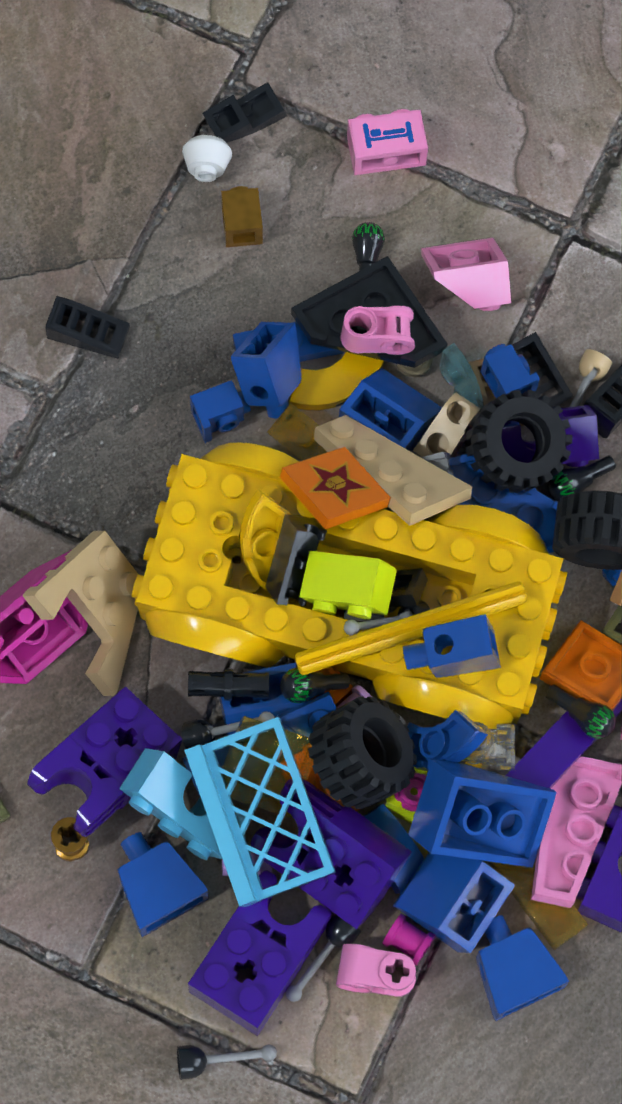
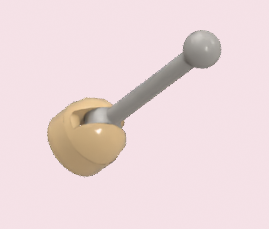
[570,349,612,407]

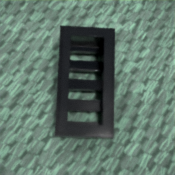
[45,296,130,359]
[512,332,574,408]
[583,365,622,439]

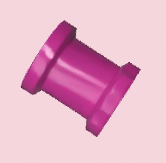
[382,913,436,966]

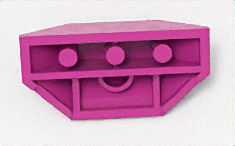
[0,550,88,684]

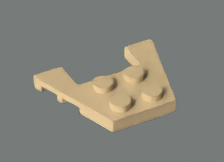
[23,530,138,696]

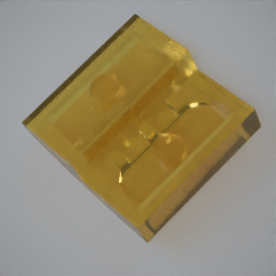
[222,716,313,819]

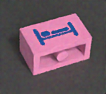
[347,109,428,175]

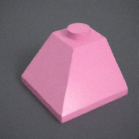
[421,238,511,311]

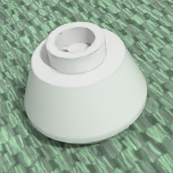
[182,135,232,182]

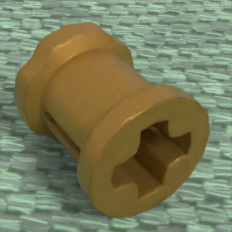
[51,817,89,862]

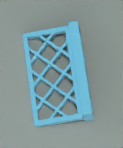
[184,717,336,907]

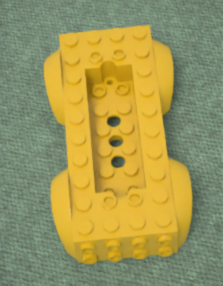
[132,443,568,732]

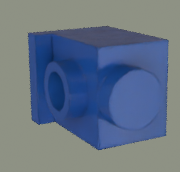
[481,344,540,398]
[190,380,251,443]

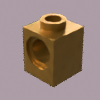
[221,186,263,248]

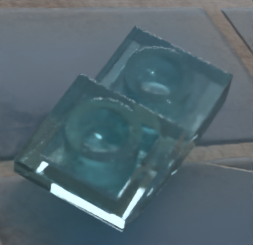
[440,343,484,409]

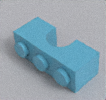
[119,748,245,860]

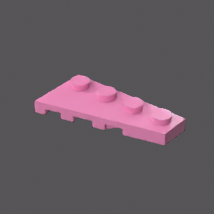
[531,756,622,908]

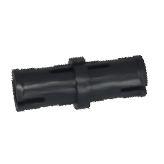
[188,668,269,701]

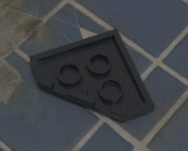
[291,256,448,368]

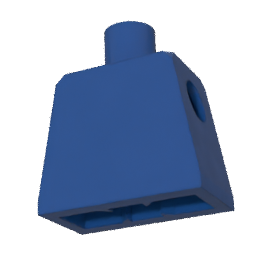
[231,322,302,419]
[403,614,501,678]
[117,832,209,937]
[476,915,569,1021]

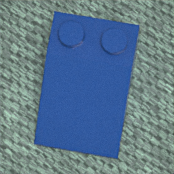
[408,759,557,868]

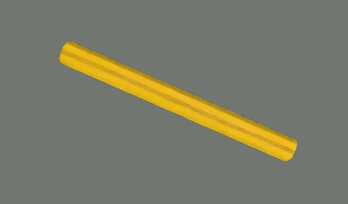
[295,581,527,675]

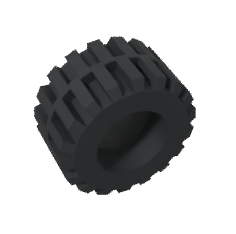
[466,390,572,493]
[552,491,622,570]
[308,696,417,809]

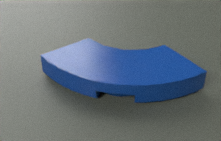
[407,710,488,771]

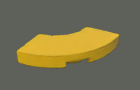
[289,352,384,410]
[240,489,291,593]

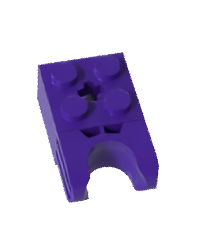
[27,686,182,837]
[250,779,412,930]
[188,870,332,1036]

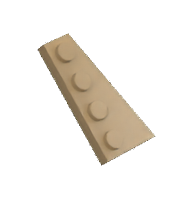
[314,415,473,526]

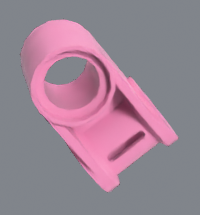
[340,306,415,355]
[336,944,416,997]

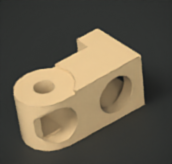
[413,392,480,458]

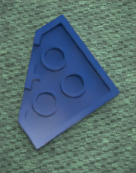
[449,454,558,553]

